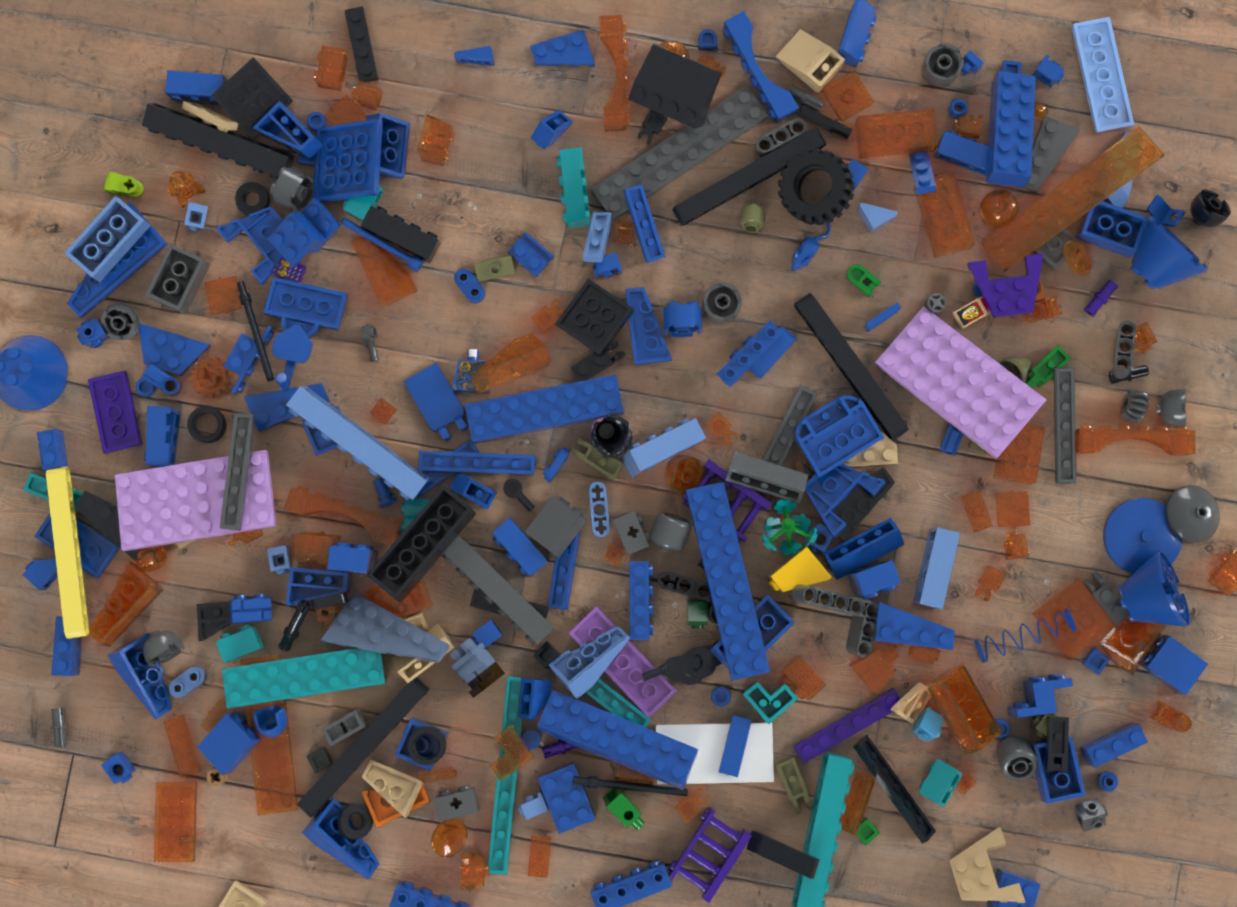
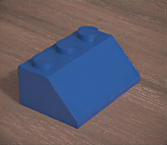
[837,0,877,67]
[366,113,410,178]

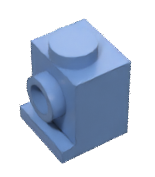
[184,202,208,232]
[267,545,293,575]
[518,790,549,820]

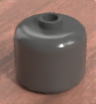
[650,512,692,552]
[996,736,1038,781]

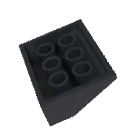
[628,44,722,129]

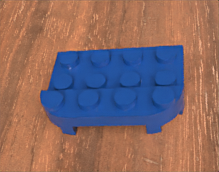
[793,395,884,477]

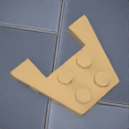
[949,827,1026,903]

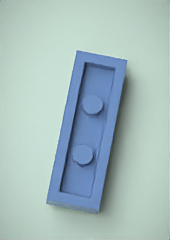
[583,212,612,263]

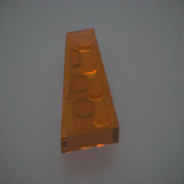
[89,562,163,647]

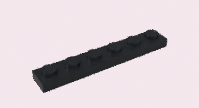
[853,735,936,844]

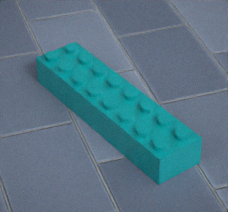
[222,648,386,708]
[791,751,854,907]

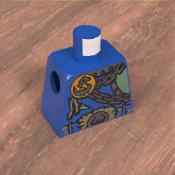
[452,349,490,393]

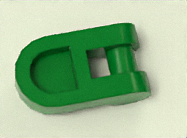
[846,264,881,297]

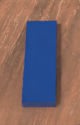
[718,715,752,777]

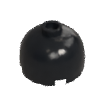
[1190,189,1231,228]

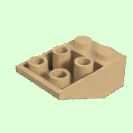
[775,29,845,94]

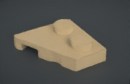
[890,682,934,725]

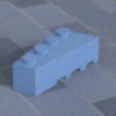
[621,418,706,478]

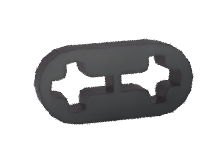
[311,592,349,610]

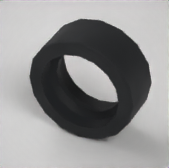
[187,406,227,443]
[408,726,447,765]

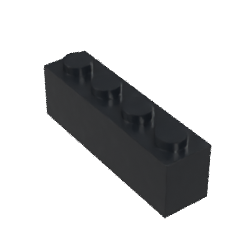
[361,206,441,263]

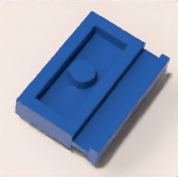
[507,232,554,277]

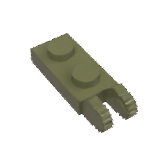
[570,437,624,481]
[775,757,813,815]

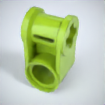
[103,172,144,197]

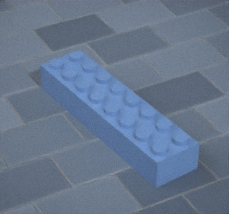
[286,385,429,500]

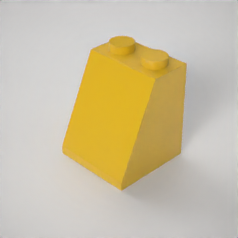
[768,547,832,592]

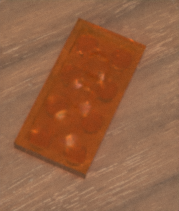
[154,782,197,862]

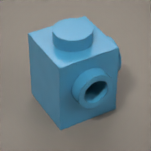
[912,707,945,742]

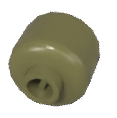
[740,203,766,233]

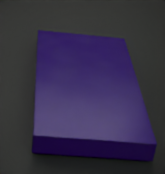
[88,371,143,454]

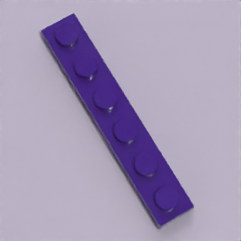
[793,688,900,764]

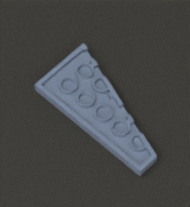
[321,593,450,663]

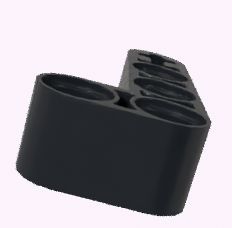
[657,572,717,624]

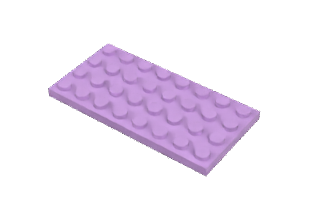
[875,306,1046,459]
[115,450,277,551]

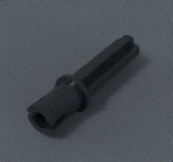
[798,105,853,139]

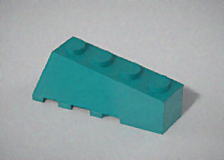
[556,147,591,228]

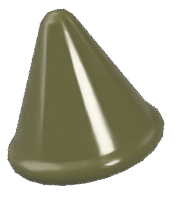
[1000,357,1031,383]

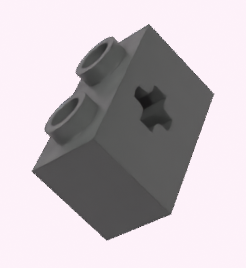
[613,511,651,556]
[435,785,480,822]

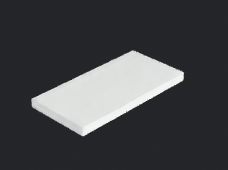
[656,722,774,784]

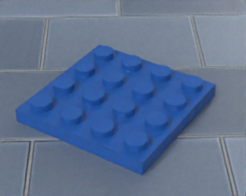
[313,119,382,203]

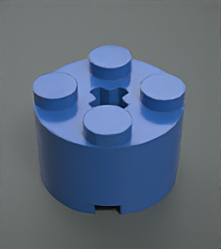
[663,301,702,337]

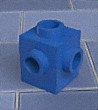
[76,318,111,348]

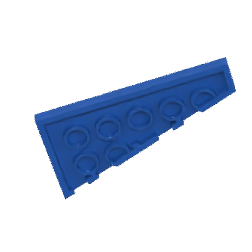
[67,201,168,319]

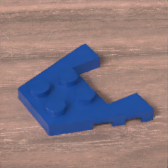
[216,206,283,285]
[805,464,885,538]

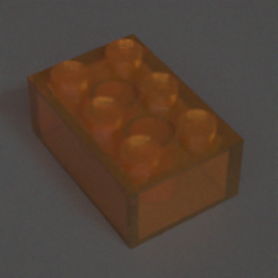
[993,424,1045,485]

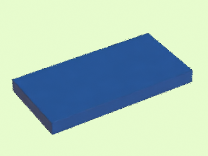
[34,514,120,579]

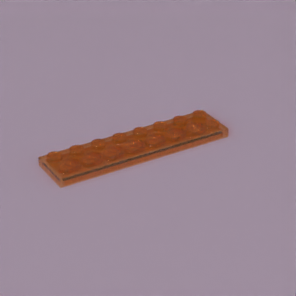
[240,654,298,816]

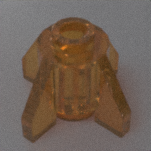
[167,171,205,208]

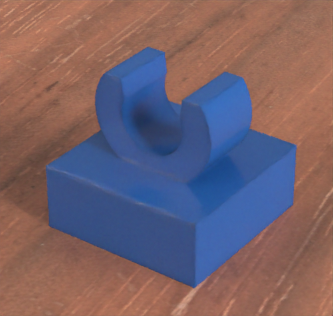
[961,50,984,75]

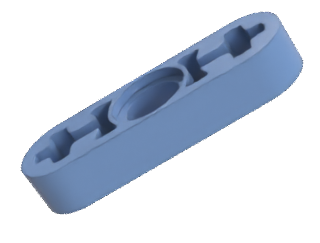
[589,482,610,537]

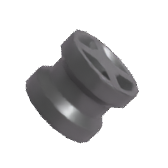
[925,293,947,315]

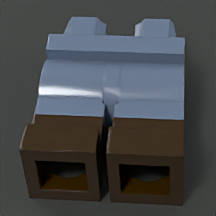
[450,637,505,698]

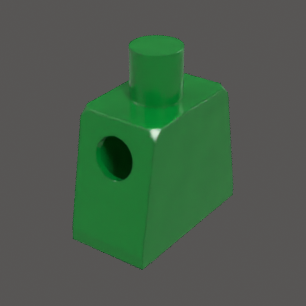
[603,788,645,830]

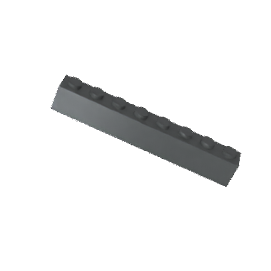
[442,535,555,645]

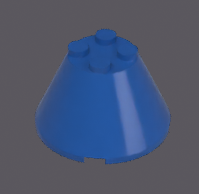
[1130,216,1208,289]
[0,335,68,411]
[1118,551,1191,627]

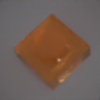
[370,398,397,425]

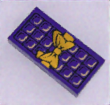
[272,257,307,283]

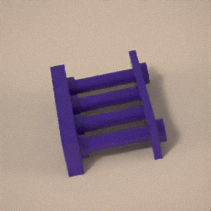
[682,459,772,543]
[668,807,752,903]

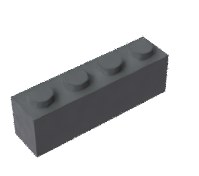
[725,451,808,503]

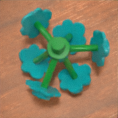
[761,499,817,556]

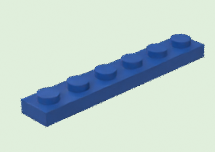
[418,450,535,474]

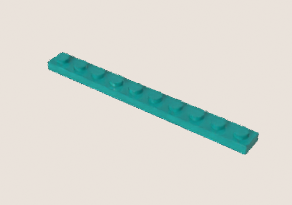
[487,676,525,875]

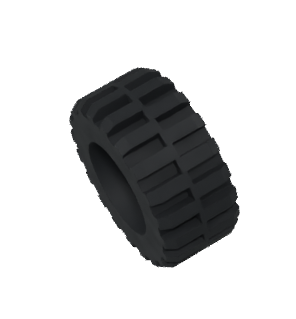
[778,148,855,225]

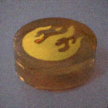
[1034,101,1048,119]

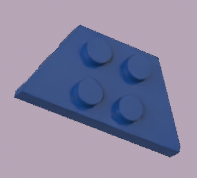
[139,323,211,376]

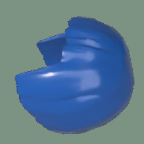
[254,705,288,738]

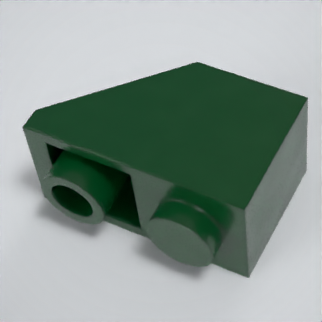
[687,601,708,629]

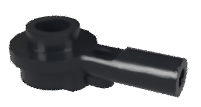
[503,479,535,512]

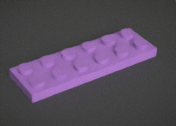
[569,606,677,718]

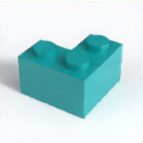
[742,681,798,724]

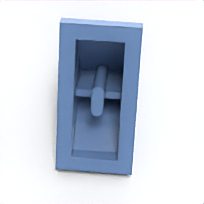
[857,202,898,233]

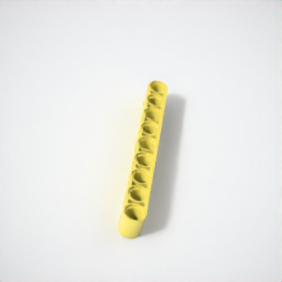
[46,466,89,639]

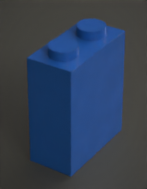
[1142,635,1208,695]
[197,711,261,775]

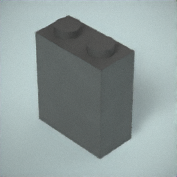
[525,495,587,558]

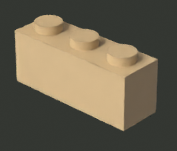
[391,624,455,683]

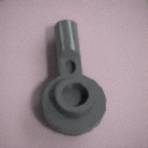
[361,323,378,361]

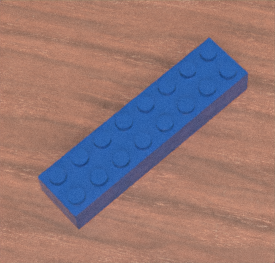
[465,374,624,444]
[537,690,698,790]

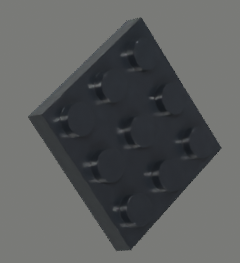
[211,57,293,139]
[555,279,635,356]

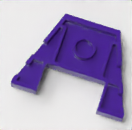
[967,254,1043,318]

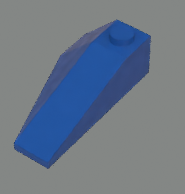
[108,633,172,719]
[302,798,379,879]

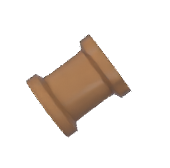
[206,768,229,786]

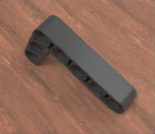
[792,584,878,657]

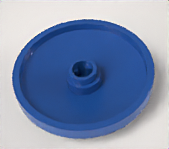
[1103,498,1182,574]

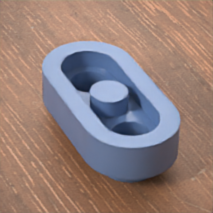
[169,667,206,698]

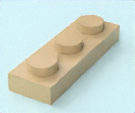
[182,101,239,132]

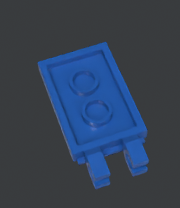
[403,362,468,441]

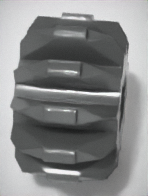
[1120,390,1150,423]

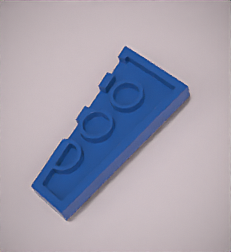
[625,287,672,365]
[244,383,330,432]
[874,602,955,650]

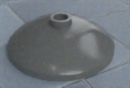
[1165,485,1220,543]

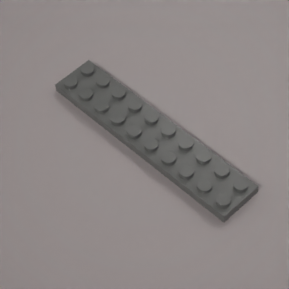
[591,86,768,221]

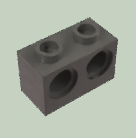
[321,708,368,747]

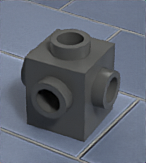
[1075,798,1108,832]

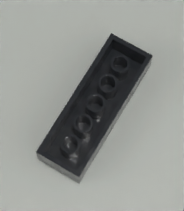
[366,485,476,604]

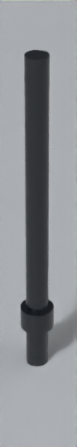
[237,281,274,382]
[572,776,688,796]

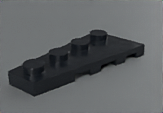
[833,467,895,543]
[75,490,143,561]

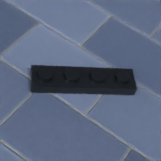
[345,6,379,84]

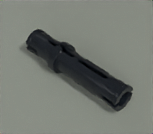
[278,599,311,651]

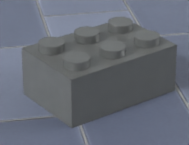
[145,244,210,315]

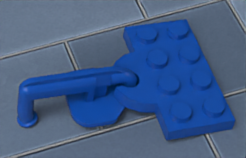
[263,277,348,390]

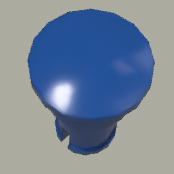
[373,477,397,508]

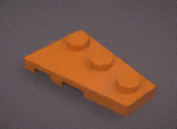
[361,784,431,828]

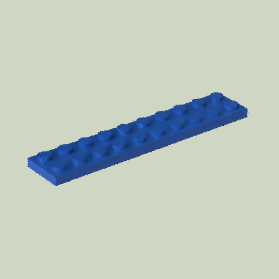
[685,482,770,681]

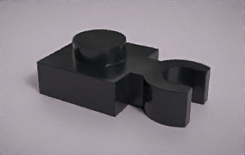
[638,110,668,145]

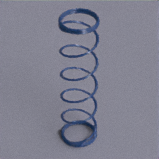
[974,608,1077,663]

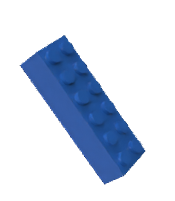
[986,71,1036,188]

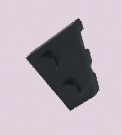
[197,602,233,641]

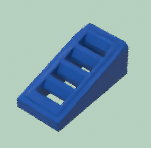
[454,46,495,66]

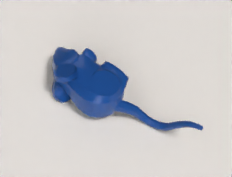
[791,222,831,272]

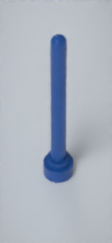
[341,218,424,272]

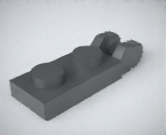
[1083,571,1128,625]

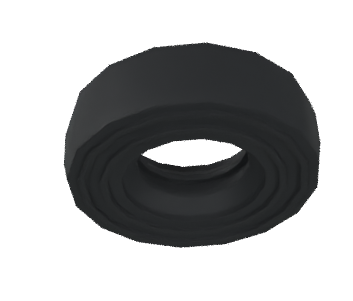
[235,182,270,216]
[337,804,373,840]

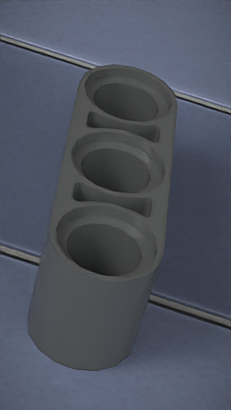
[755,118,807,157]
[1112,321,1136,379]

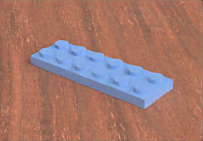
[1071,17,1134,134]

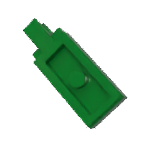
[1025,345,1071,388]

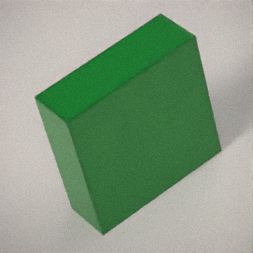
[852,817,880,846]

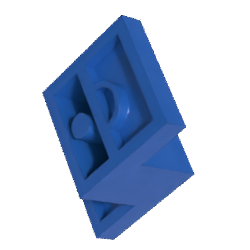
[267,198,341,267]
[1007,673,1073,718]

